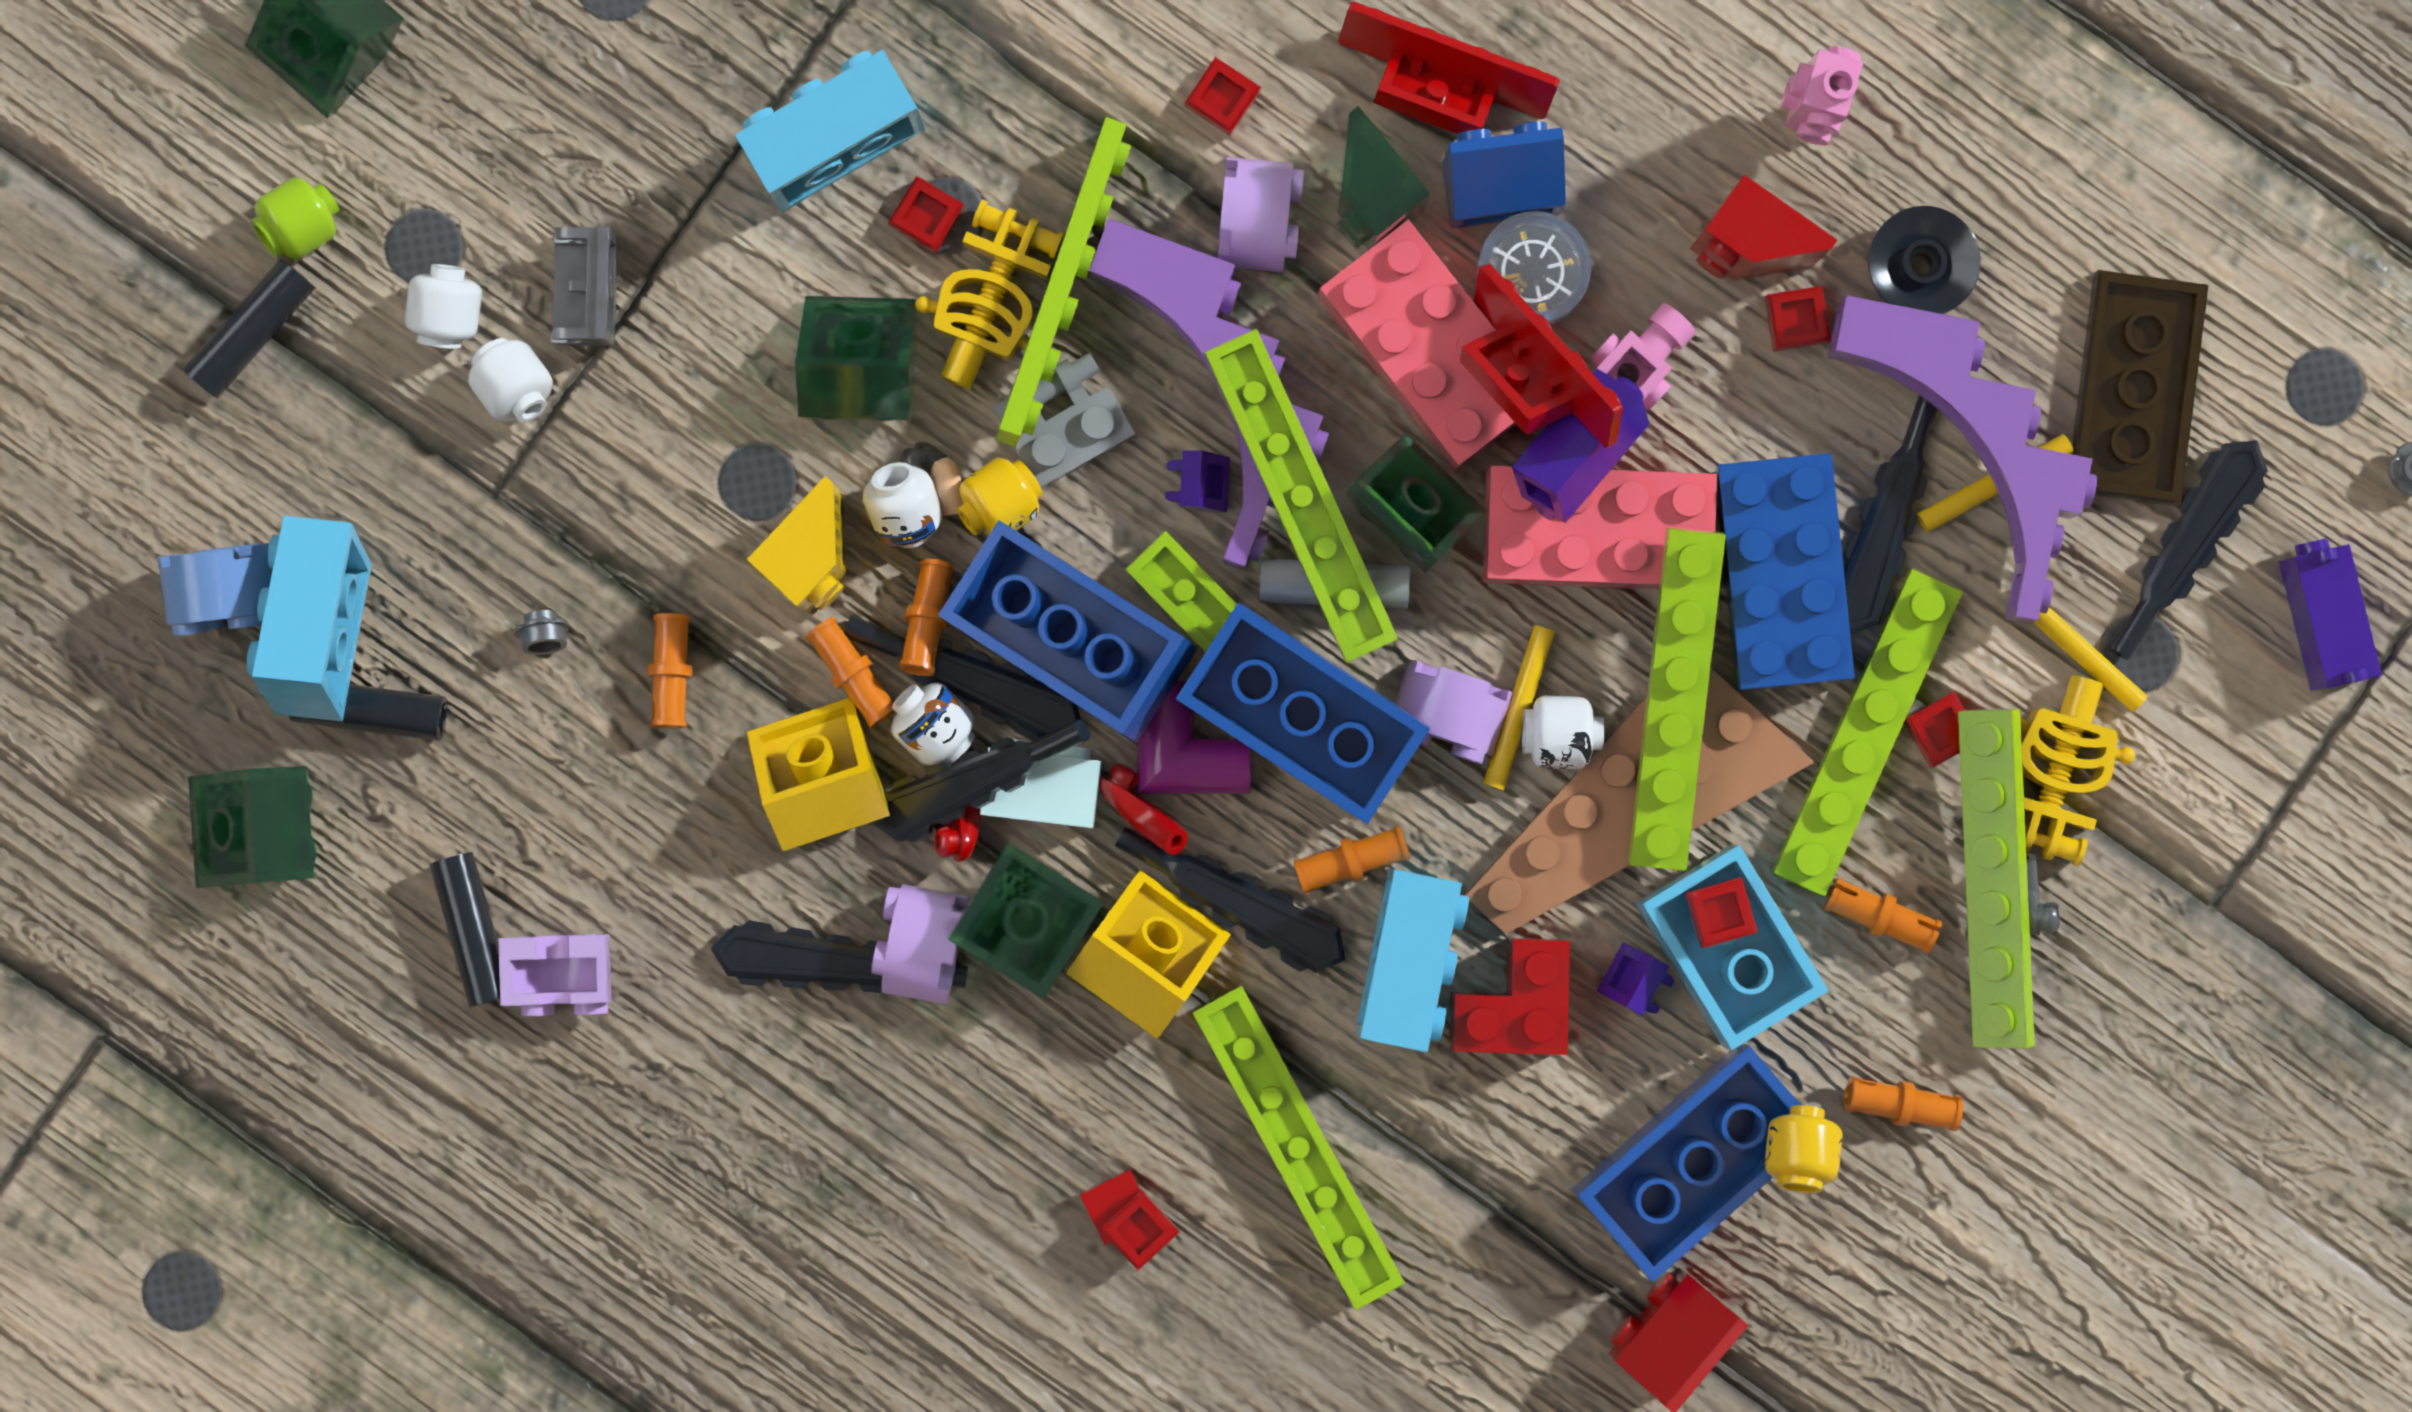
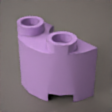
[1217,157,1304,273]
[1395,660,1513,764]
[872,884,970,1005]
[499,934,611,1016]

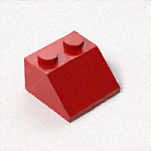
[1690,174,1837,280]
[1608,1268,1749,1412]

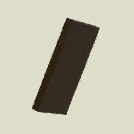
[2072,270,2209,506]

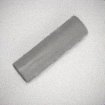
[1259,559,1410,608]

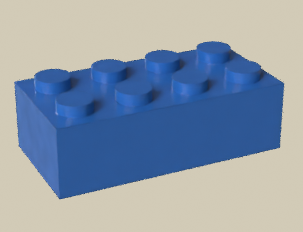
[1714,453,1855,692]
[938,520,1198,743]
[1176,603,1430,825]
[1571,1044,1801,1282]

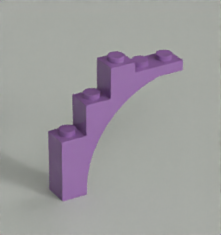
[1089,219,1329,571]
[1827,295,2097,624]

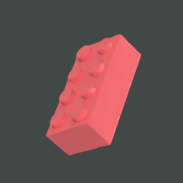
[1318,219,1516,472]
[1482,466,1717,590]

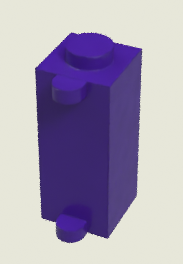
[1512,368,1650,523]
[2278,538,2382,691]

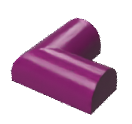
[1138,681,1250,794]

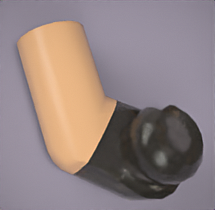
[900,442,963,516]

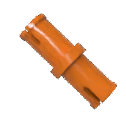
[899,558,955,676]
[647,613,693,729]
[805,616,895,728]
[1293,825,1411,894]
[1823,876,1942,954]
[1843,1076,1963,1132]

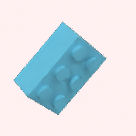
[735,49,925,213]
[247,516,372,722]
[1635,845,1829,1050]
[1355,869,1469,1052]

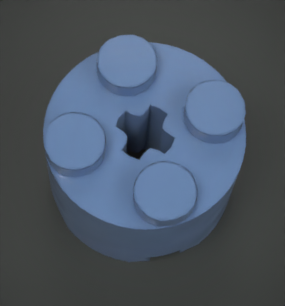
[157,542,273,636]

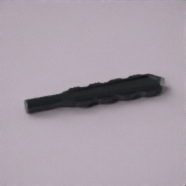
[1844,395,1937,635]
[2109,440,2268,660]
[844,615,1081,741]
[875,720,1090,843]
[1115,827,1346,973]
[710,920,968,993]

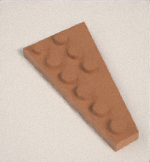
[1464,667,1815,934]

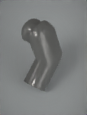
[2026,853,2060,936]

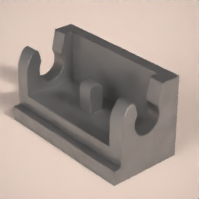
[551,227,618,346]

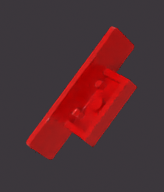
[1338,2,1560,135]
[1460,263,1623,448]

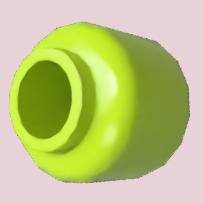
[250,177,339,261]

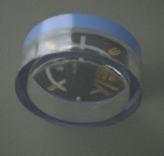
[1476,211,1591,325]

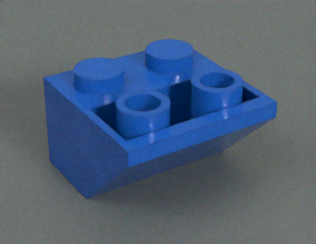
[1442,122,1566,229]

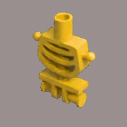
[915,199,1065,390]
[2020,675,2135,867]

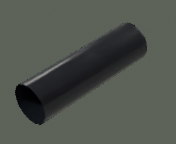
[183,258,316,399]
[289,684,447,741]
[429,852,500,1008]

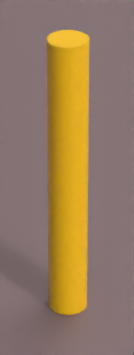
[1916,434,2074,533]
[2007,597,2148,712]
[1483,625,1555,791]

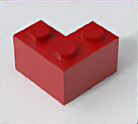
[1449,938,1570,1055]

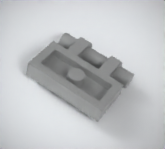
[993,352,1136,489]

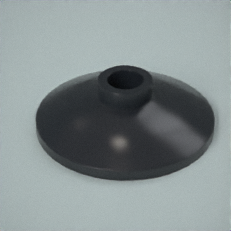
[1868,206,1981,314]

